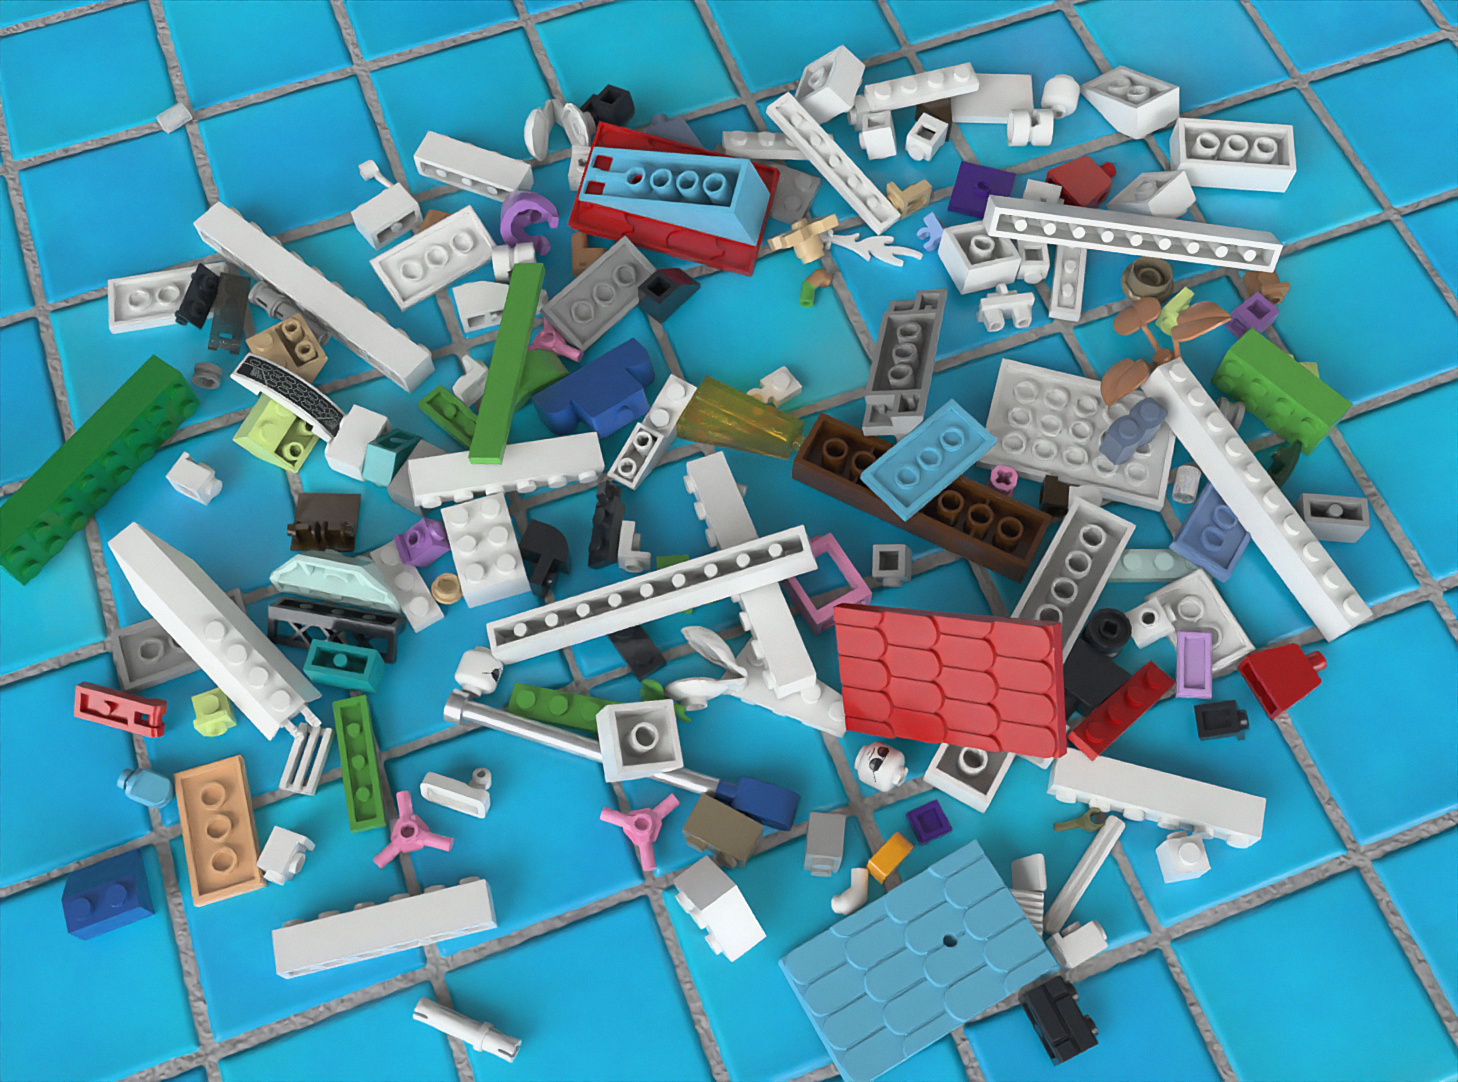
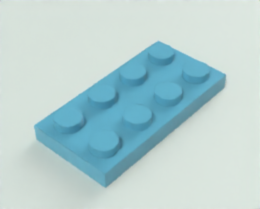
[860,398,997,522]

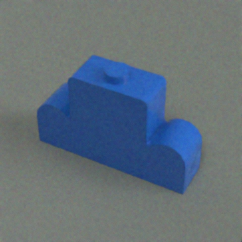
[531,337,655,439]

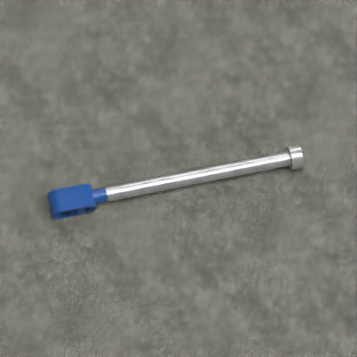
[444,689,801,831]

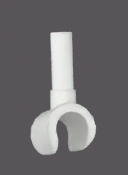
[358,160,394,188]

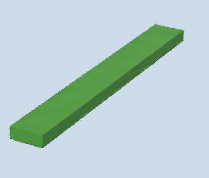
[468,263,546,465]

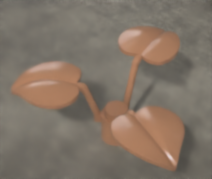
[1100,296,1232,408]

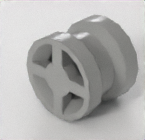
[1216,396,1246,431]

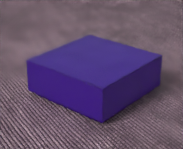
[905,799,953,846]

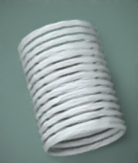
[156,102,192,134]
[1172,466,1201,504]

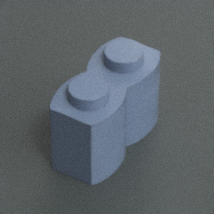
[1099,397,1168,465]

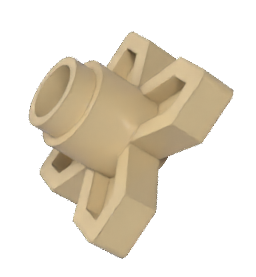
[767,213,839,264]

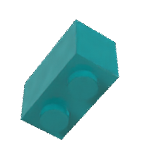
[303,639,386,695]

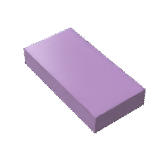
[1176,630,1212,699]

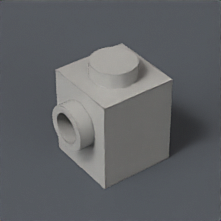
[872,544,912,588]

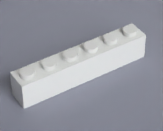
[408,432,604,508]
[1046,747,1266,848]
[272,876,497,979]

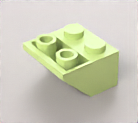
[232,393,320,473]

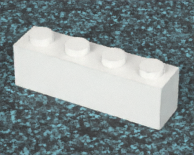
[414,131,534,202]

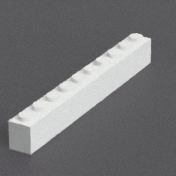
[982,195,1283,273]
[193,201,435,394]
[1141,357,1373,642]
[486,525,818,666]

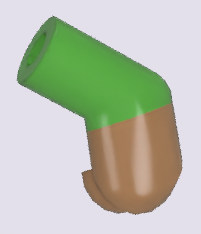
[799,269,832,308]

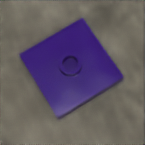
[947,161,1016,219]

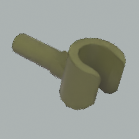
[1053,808,1105,833]

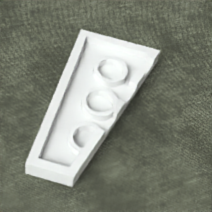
[720,637,848,738]

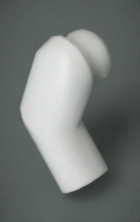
[831,868,869,915]

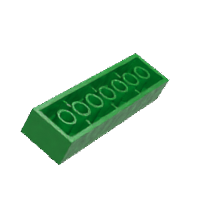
[0,354,201,586]

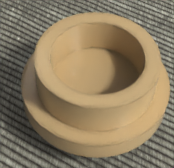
[431,573,463,604]

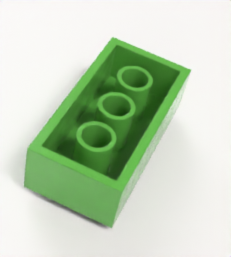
[1211,327,1353,457]

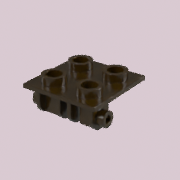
[287,493,362,552]

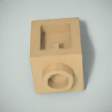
[886,179,932,220]

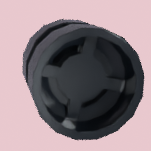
[1080,608,1132,661]

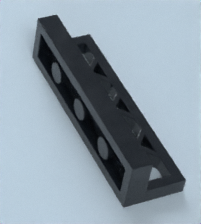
[267,596,406,664]

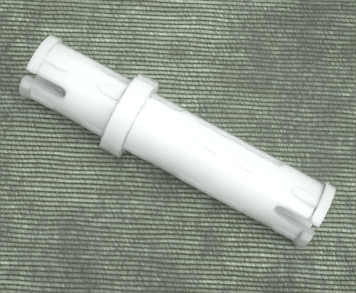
[413,996,521,1063]

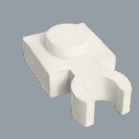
[746,366,802,414]

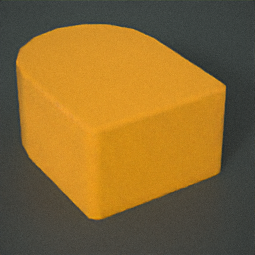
[865,832,915,885]

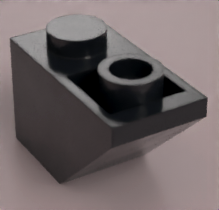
[638,268,701,324]

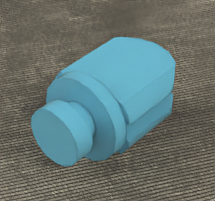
[117,768,174,809]

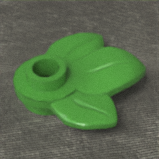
[639,679,691,722]

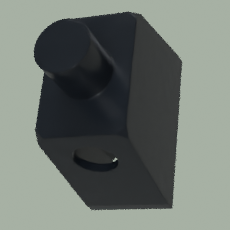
[1063,637,1131,721]

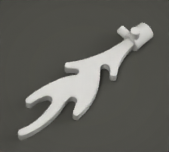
[819,229,923,267]

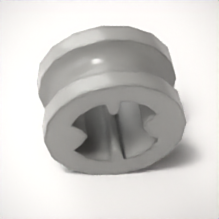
[192,362,222,389]

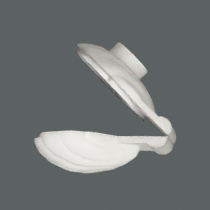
[524,99,596,161]
[663,626,747,711]

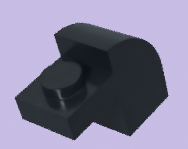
[579,84,635,127]
[518,518,572,598]

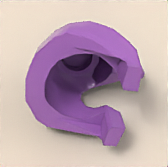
[500,189,559,256]

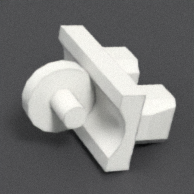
[976,283,1035,332]

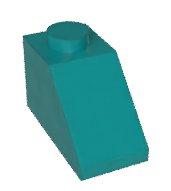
[362,428,424,488]

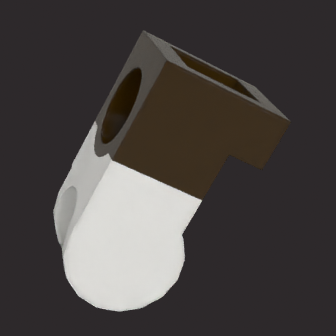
[1039,475,1102,518]

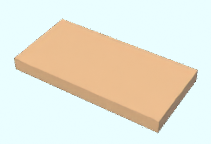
[173,754,267,907]

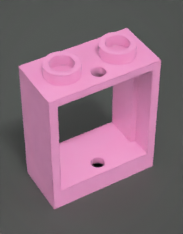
[779,532,873,636]

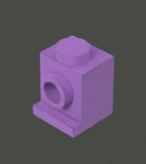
[1224,292,1280,340]
[394,518,451,568]

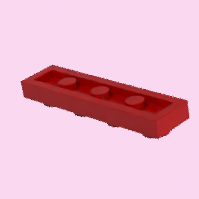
[1067,660,1176,762]

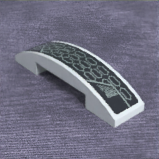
[230,353,345,443]

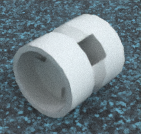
[1007,108,1053,146]
[491,242,536,284]

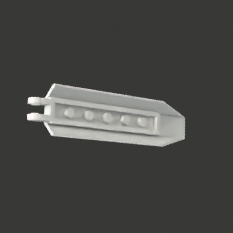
[107,522,322,743]

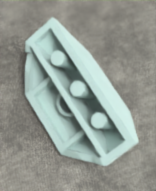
[269,549,402,616]

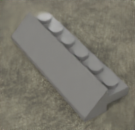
[862,289,947,443]

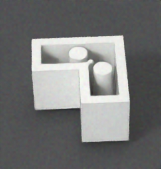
[672,855,766,962]

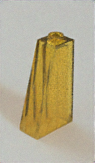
[676,375,806,460]

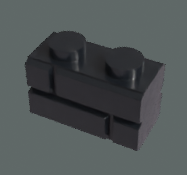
[1018,975,1099,1067]

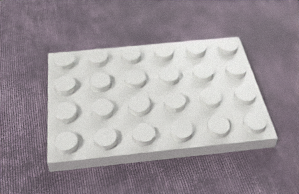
[976,358,1176,512]

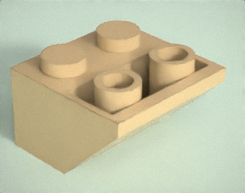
[245,312,328,384]

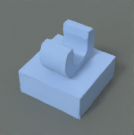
[917,212,946,252]

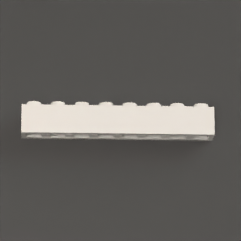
[683,451,816,698]

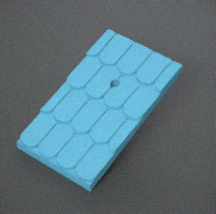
[778,839,1058,1082]

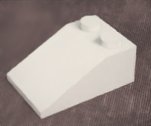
[1079,66,1180,140]

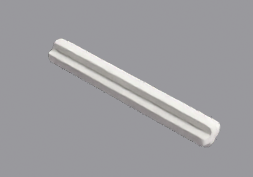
[1042,815,1125,935]

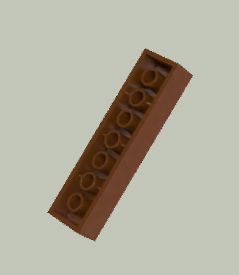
[792,412,1053,584]

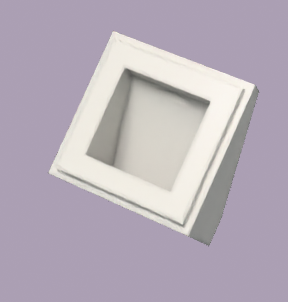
[1011,854,1047,893]

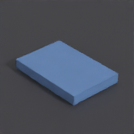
[1169,481,1251,583]

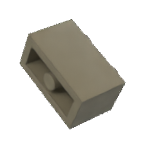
[682,793,764,870]

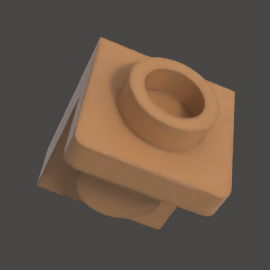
[1243,269,1291,306]

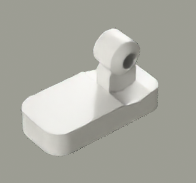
[420,768,492,818]

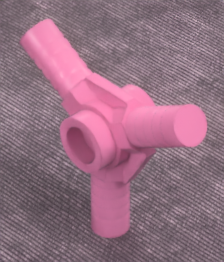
[527,317,584,363]
[372,790,454,870]
[600,794,680,871]

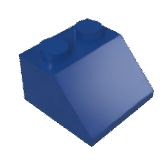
[61,848,155,941]

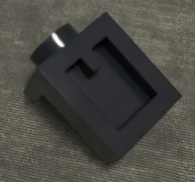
[1194,700,1250,741]

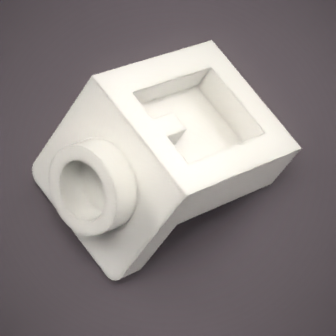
[452,354,489,408]
[618,520,651,573]

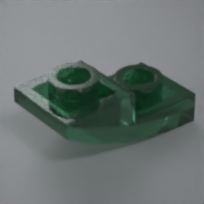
[1267,439,1302,489]

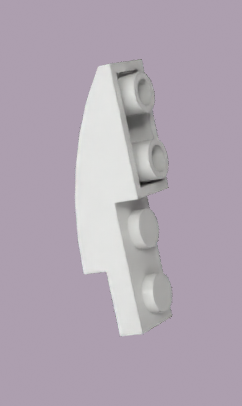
[607,374,699,491]

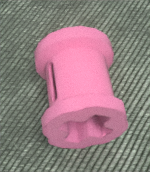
[986,465,1018,497]

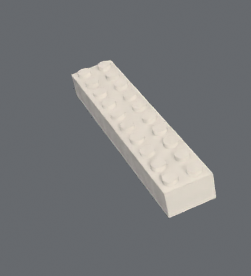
[923,496,1136,814]

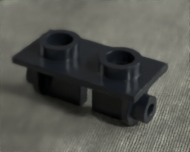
[174,263,223,330]

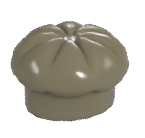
[1121,256,1174,304]

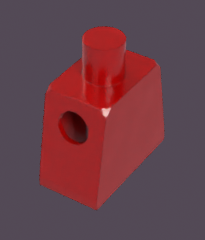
[1045,156,1116,209]
[1237,643,1327,721]

